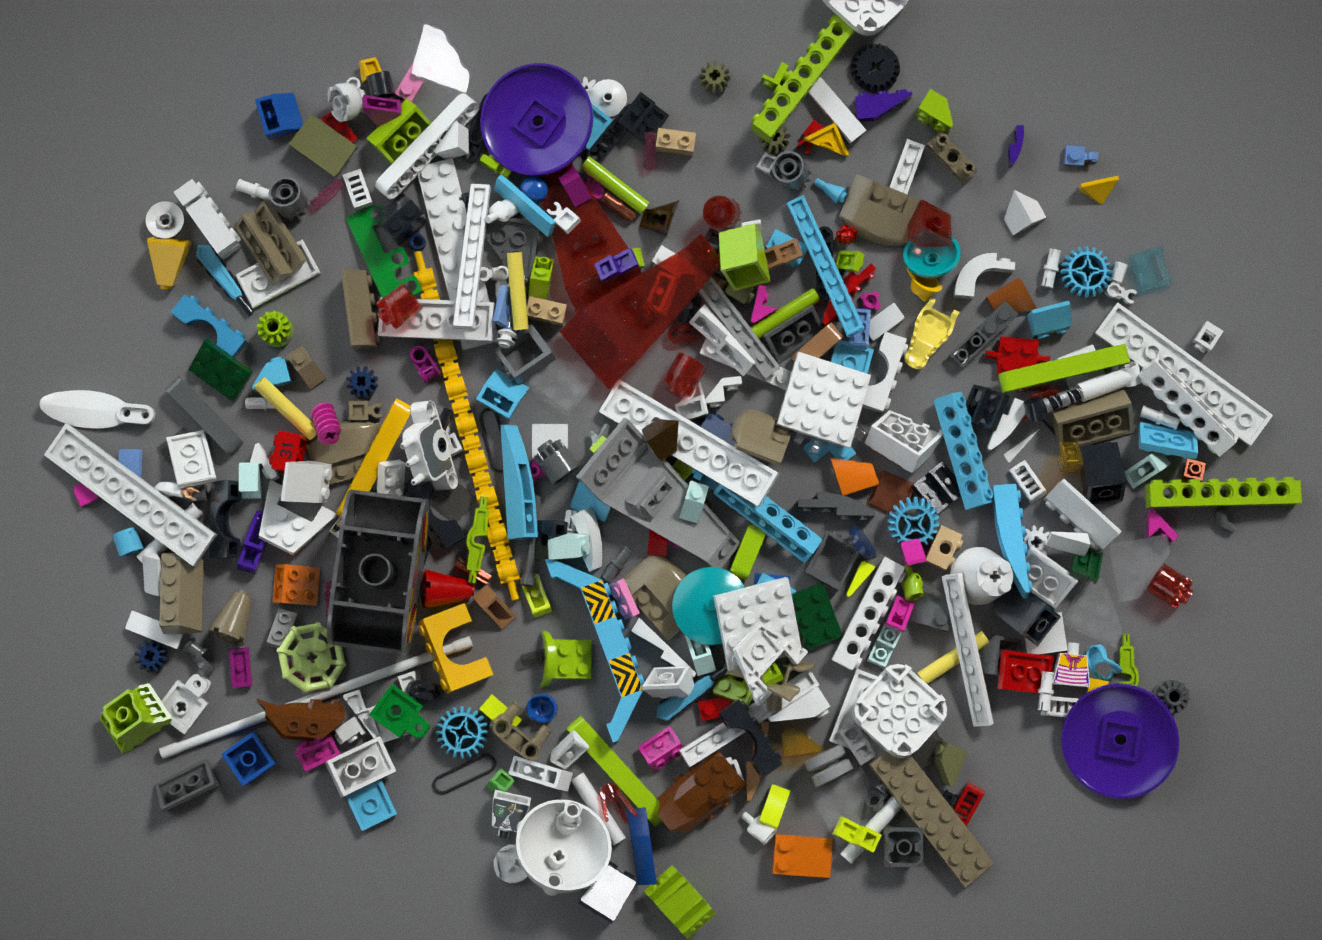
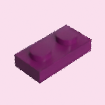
[229,647,253,688]

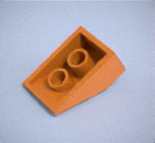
[772,834,833,878]

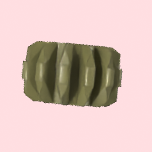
[698,61,731,94]
[758,126,790,154]

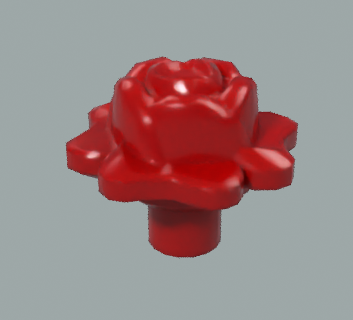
[835,225,857,245]

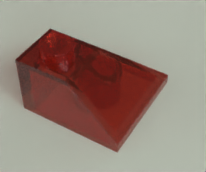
[908,199,952,248]

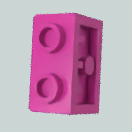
[638,726,684,771]

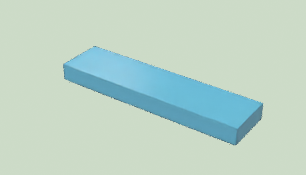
[494,175,556,237]

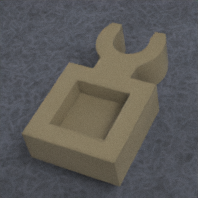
[349,401,382,421]

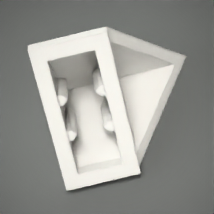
[1004,190,1047,235]
[675,380,708,421]

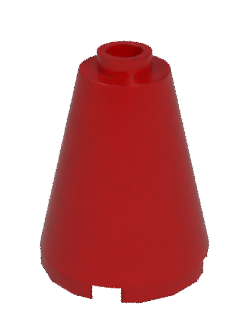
[421,570,474,608]

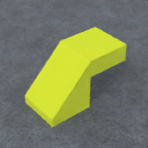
[832,816,882,853]

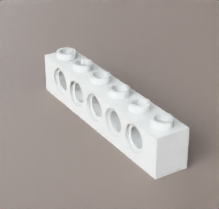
[1138,355,1239,457]
[831,557,906,671]

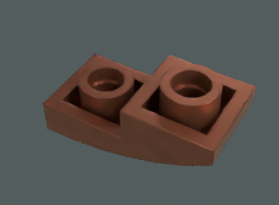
[1181,459,1206,498]

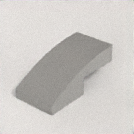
[838,720,877,765]

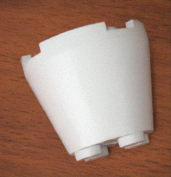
[950,547,1013,605]

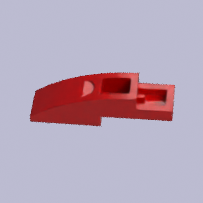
[822,263,876,328]

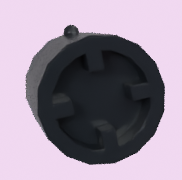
[366,71,396,98]

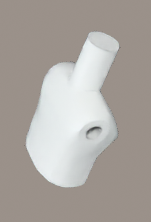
[485,199,518,223]
[741,812,777,845]

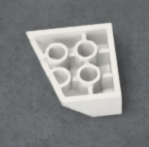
[865,410,944,473]

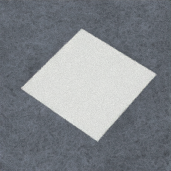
[532,424,568,460]

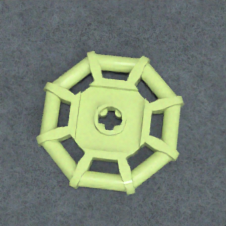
[276,622,347,694]

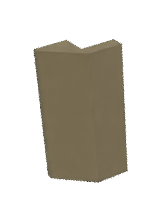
[234,199,307,286]

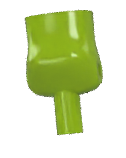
[901,565,924,601]

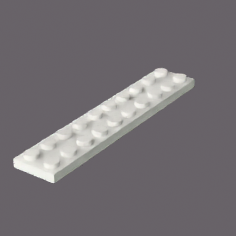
[418,158,499,350]
[1094,302,1273,447]
[599,379,779,507]
[44,424,217,566]

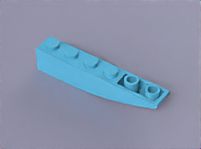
[500,425,538,540]
[992,484,1032,599]

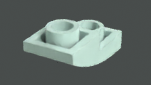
[867,623,902,669]

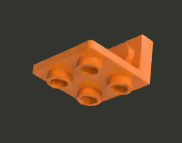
[272,564,320,606]

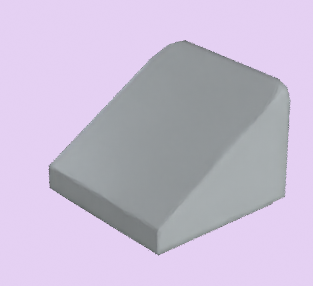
[756,152,776,179]

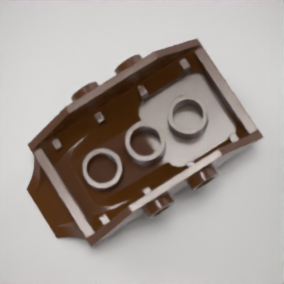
[256,699,345,741]
[657,750,747,834]

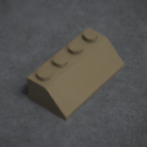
[341,269,380,351]
[1051,390,1134,452]
[159,553,204,634]

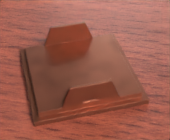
[867,470,915,520]

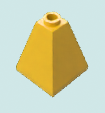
[147,236,193,290]

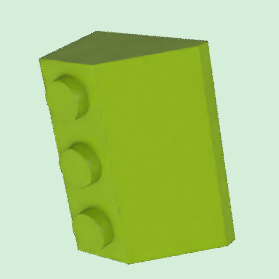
[366,98,431,164]

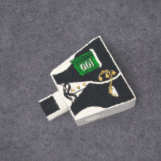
[492,790,531,839]

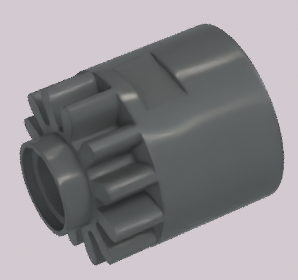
[772,151,811,192]
[268,177,309,221]
[534,439,579,485]
[1152,680,1191,713]

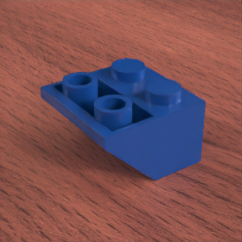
[255,93,303,140]

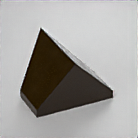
[640,200,679,236]
[641,419,679,462]

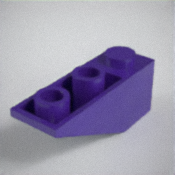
[854,89,912,122]

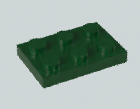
[188,338,253,402]
[791,582,843,650]

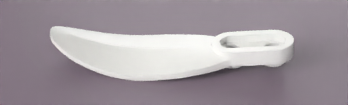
[40,390,155,429]

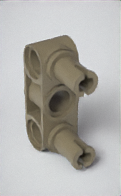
[926,132,977,184]
[490,701,552,761]

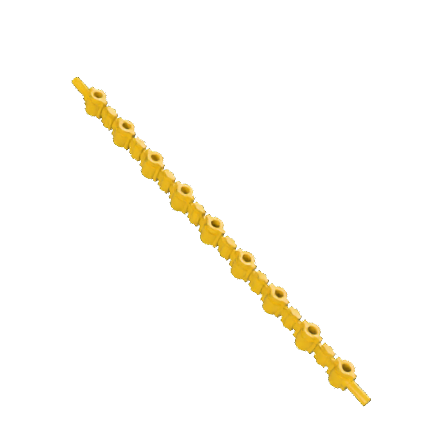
[414,251,520,601]

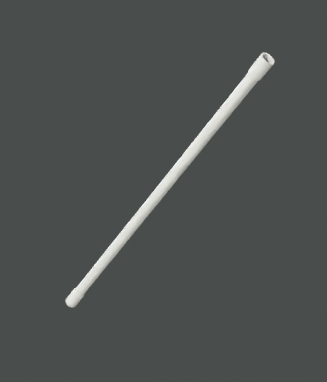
[159,636,473,759]

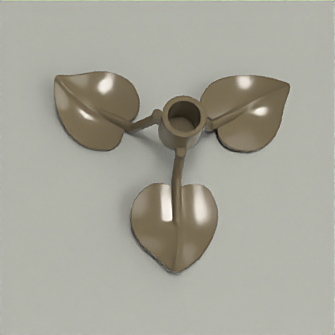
[725,660,816,711]

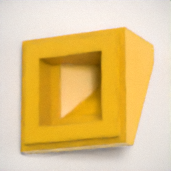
[359,57,382,83]

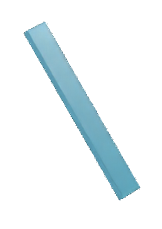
[787,195,865,337]

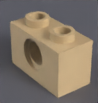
[656,128,696,156]
[527,296,567,326]
[925,525,963,571]

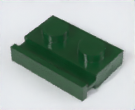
[1069,548,1103,585]

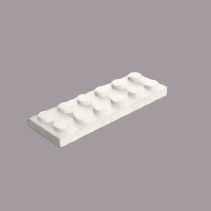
[378,298,495,342]

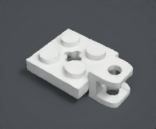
[161,674,211,734]

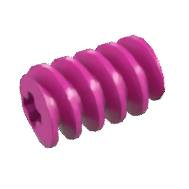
[311,402,341,445]

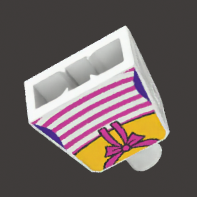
[1053,642,1090,687]

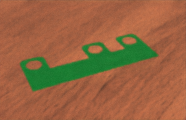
[345,205,422,307]

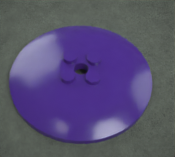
[480,63,593,176]
[1061,683,1180,799]

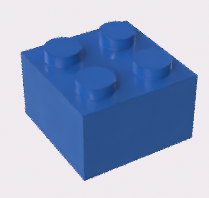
[221,732,278,786]

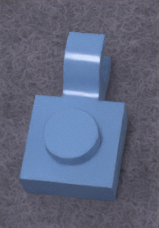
[1064,145,1099,167]

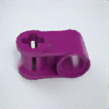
[410,346,442,384]

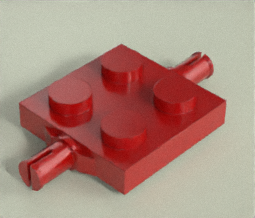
[985,336,1050,375]

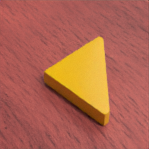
[803,123,849,156]

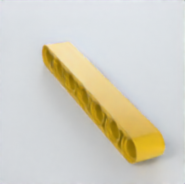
[336,398,411,517]

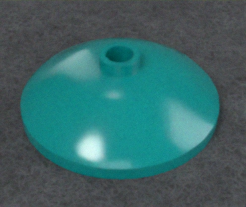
[903,231,961,278]

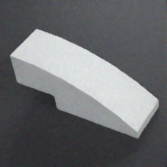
[985,398,1025,452]
[570,507,602,572]
[125,610,185,649]

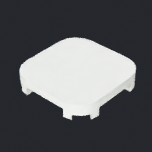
[822,0,909,36]
[853,664,947,758]

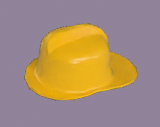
[907,268,942,302]

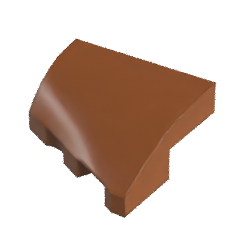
[985,277,1037,313]

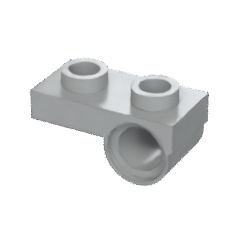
[266,608,297,648]

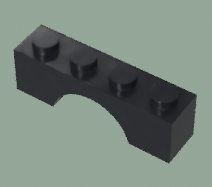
[404,479,467,549]
[209,480,241,559]
[717,699,782,778]

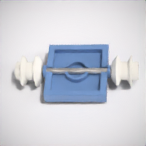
[493,275,528,348]

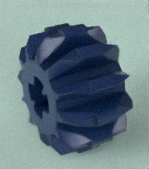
[346,366,378,399]
[134,640,168,673]

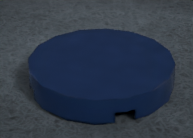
[849,525,877,561]

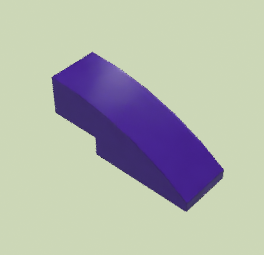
[237,510,267,575]

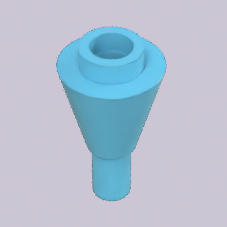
[814,178,848,205]

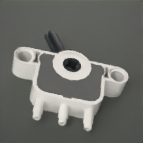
[400,400,458,491]

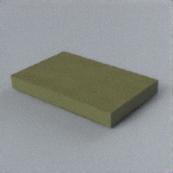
[289,114,358,178]

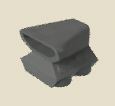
[883,826,923,867]

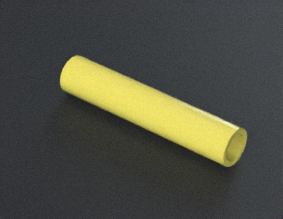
[507,252,529,330]
[254,377,317,440]
[917,631,989,684]

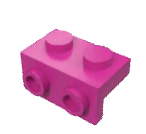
[295,733,341,772]

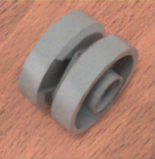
[803,744,853,787]

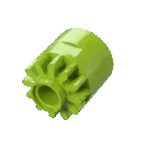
[257,310,294,348]

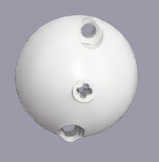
[516,800,612,896]

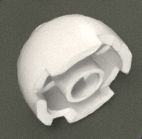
[327,83,363,122]

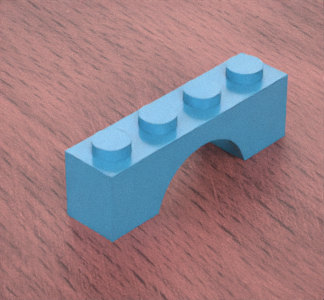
[171,294,248,358]

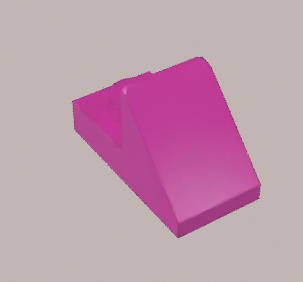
[750,285,777,325]
[1145,508,1179,542]
[901,539,926,566]
[885,595,915,632]

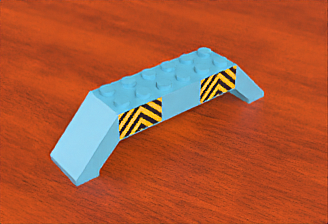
[545,558,644,743]

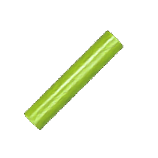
[580,156,650,214]
[750,288,820,339]

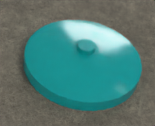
[672,567,745,645]

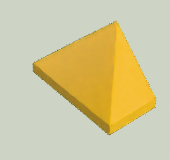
[1078,176,1119,205]

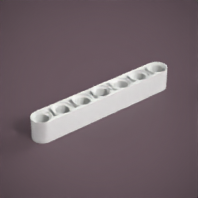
[375,93,479,199]

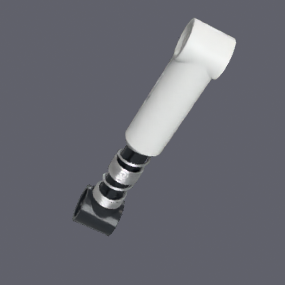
[1023,362,1142,422]

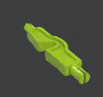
[467,496,489,583]
[1119,634,1139,686]

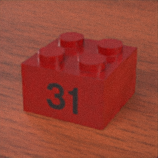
[269,430,308,473]

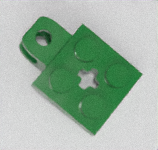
[369,684,431,738]

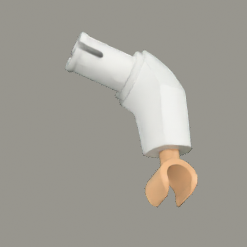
[155,482,199,501]

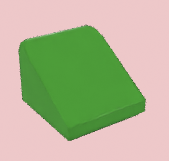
[486,768,516,793]

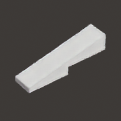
[808,77,866,144]
[689,304,755,376]
[631,618,696,677]

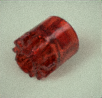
[703,196,742,229]
[376,283,423,329]
[662,352,707,398]
[1147,563,1193,609]

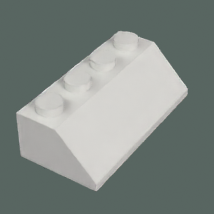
[1044,479,1122,551]

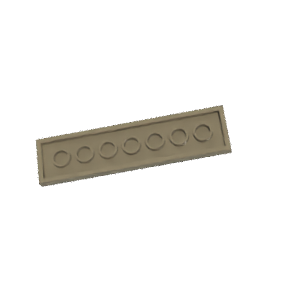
[869,751,994,888]

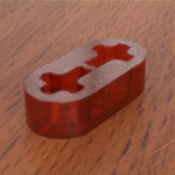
[668,323,703,344]

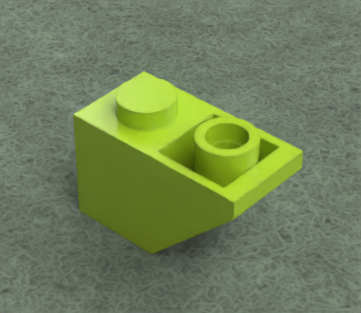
[528,256,554,300]

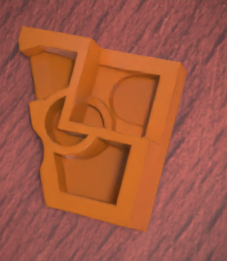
[830,458,879,495]

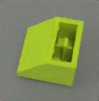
[915,89,953,136]

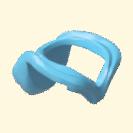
[1086,644,1122,681]

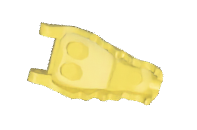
[904,297,960,369]

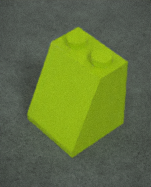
[719,224,770,291]

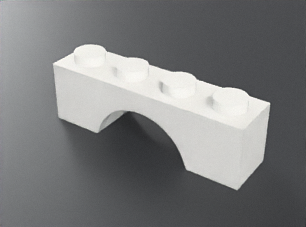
[862,332,908,413]

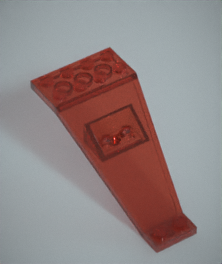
[540,163,650,323]
[559,234,721,389]

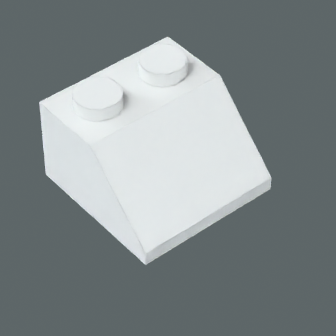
[642,666,695,698]

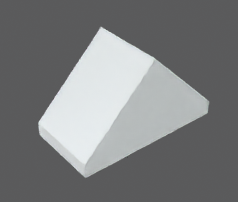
[433,121,469,160]

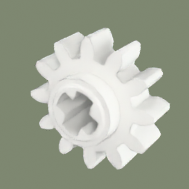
[1023,525,1052,556]

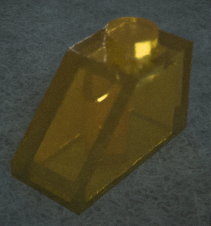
[1058,442,1083,473]
[780,728,823,757]

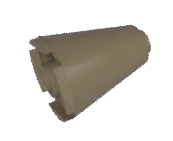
[208,590,252,646]

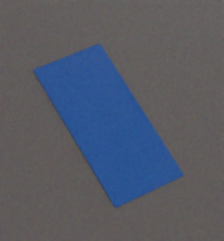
[627,807,657,885]

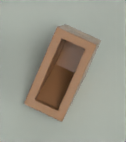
[473,584,516,630]

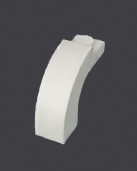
[953,253,1015,299]

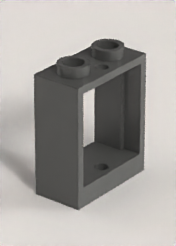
[494,324,556,385]
[804,530,859,591]

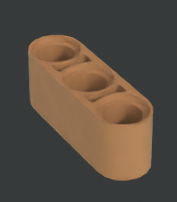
[791,322,844,362]

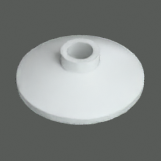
[589,79,627,117]
[146,201,184,239]

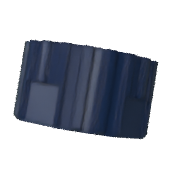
[409,233,426,251]

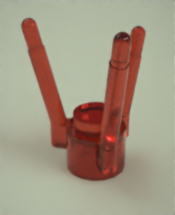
[1016,384,1060,421]
[598,782,638,823]

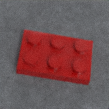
[998,650,1053,694]

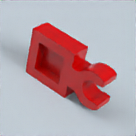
[797,119,824,155]

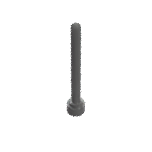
[520,495,541,587]

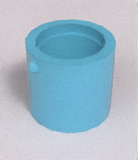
[112,527,144,557]

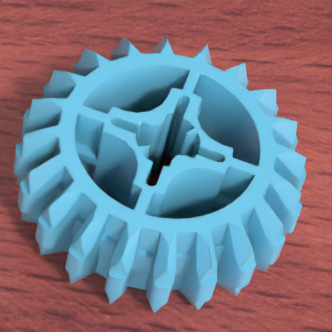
[1060,246,1112,298]
[887,497,940,545]
[436,706,489,759]

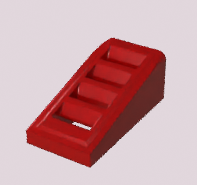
[953,782,985,827]

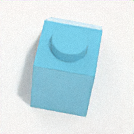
[252,357,293,392]

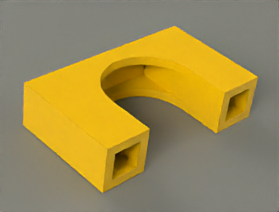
[418,603,494,694]

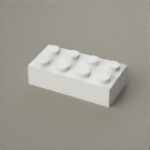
[377,459,406,496]

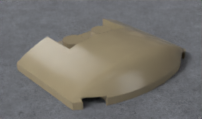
[839,174,927,246]
[731,408,793,466]
[306,421,390,486]
[624,555,687,641]

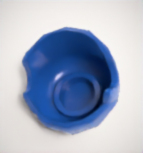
[519,176,548,206]
[526,693,558,723]

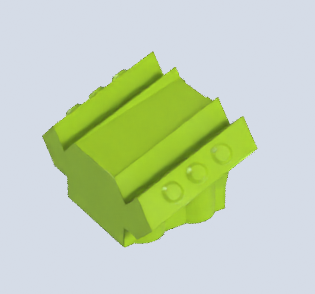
[100,683,172,753]
[644,865,717,939]

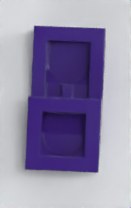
[1008,125,1024,167]
[594,248,639,281]

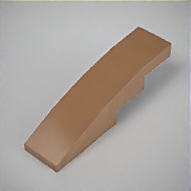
[728,238,804,283]
[745,722,769,801]

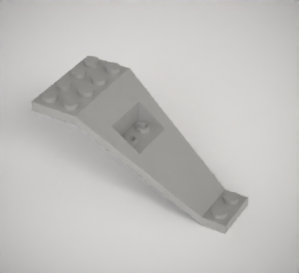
[576,418,741,568]

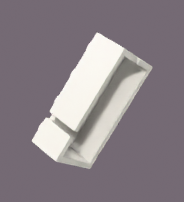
[174,179,242,260]

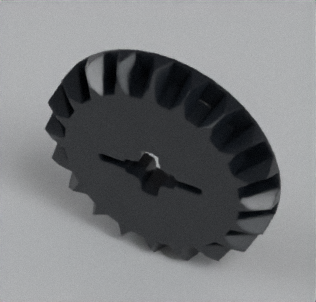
[851,43,900,92]

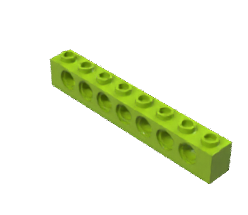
[750,14,856,143]
[1145,477,1302,508]

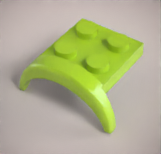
[541,631,592,688]

